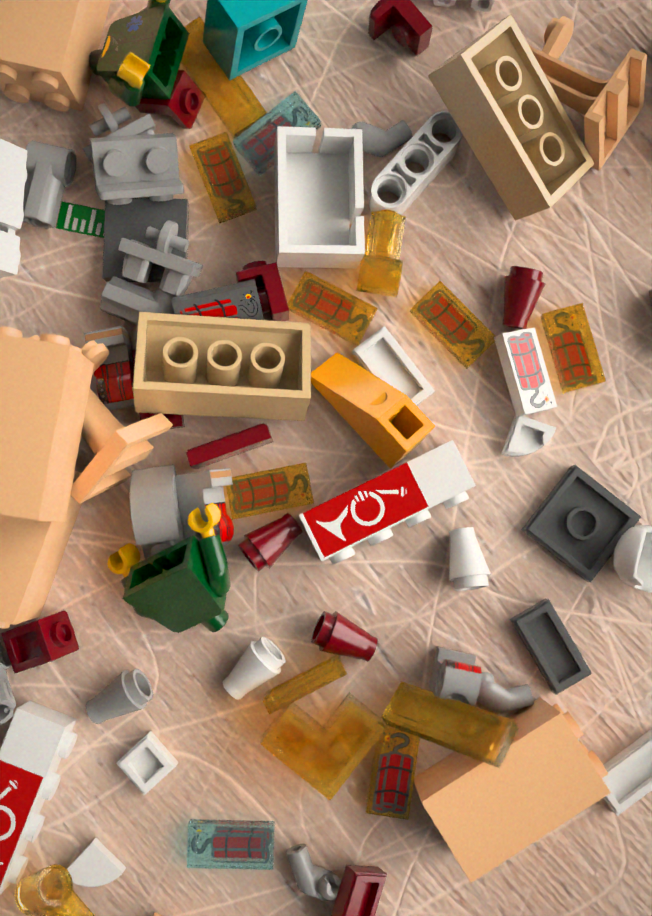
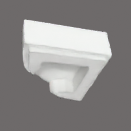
[501,415,556,457]
[62,838,126,887]

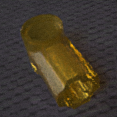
[356,209,406,298]
[15,864,95,916]

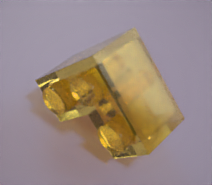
[260,692,386,801]

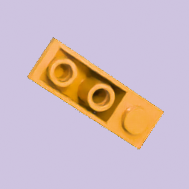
[311,352,435,469]

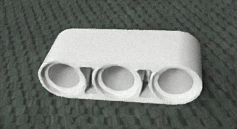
[369,111,463,222]

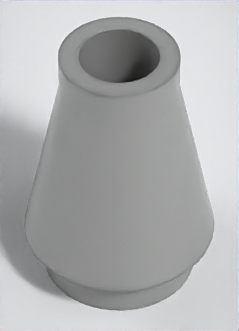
[86,669,153,724]

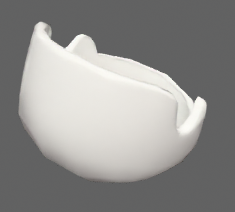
[614,525,652,593]

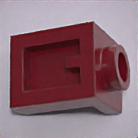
[368,0,433,56]
[135,70,205,129]
[236,261,289,321]
[1,611,79,674]

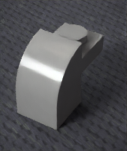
[130,464,185,559]

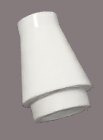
[449,527,491,591]
[222,637,286,700]

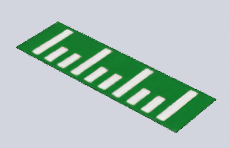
[56,201,105,238]

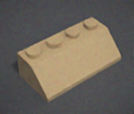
[428,15,595,221]
[133,312,311,421]

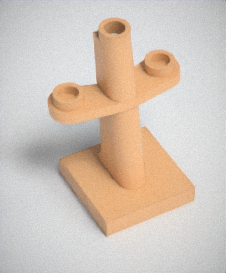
[529,16,647,171]
[28,335,173,504]

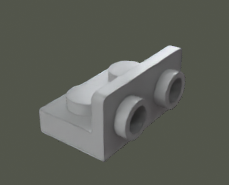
[89,133,184,205]

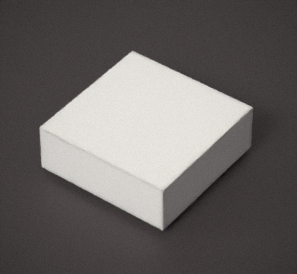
[116,731,179,795]

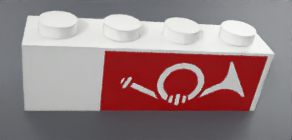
[299,440,476,565]
[0,701,77,895]

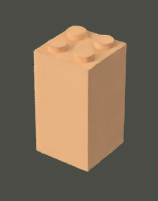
[0,0,111,112]
[0,326,94,523]
[0,470,83,629]
[412,697,611,883]

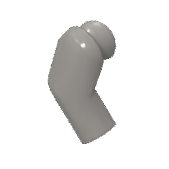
[351,120,413,157]
[476,672,534,713]
[286,844,341,901]

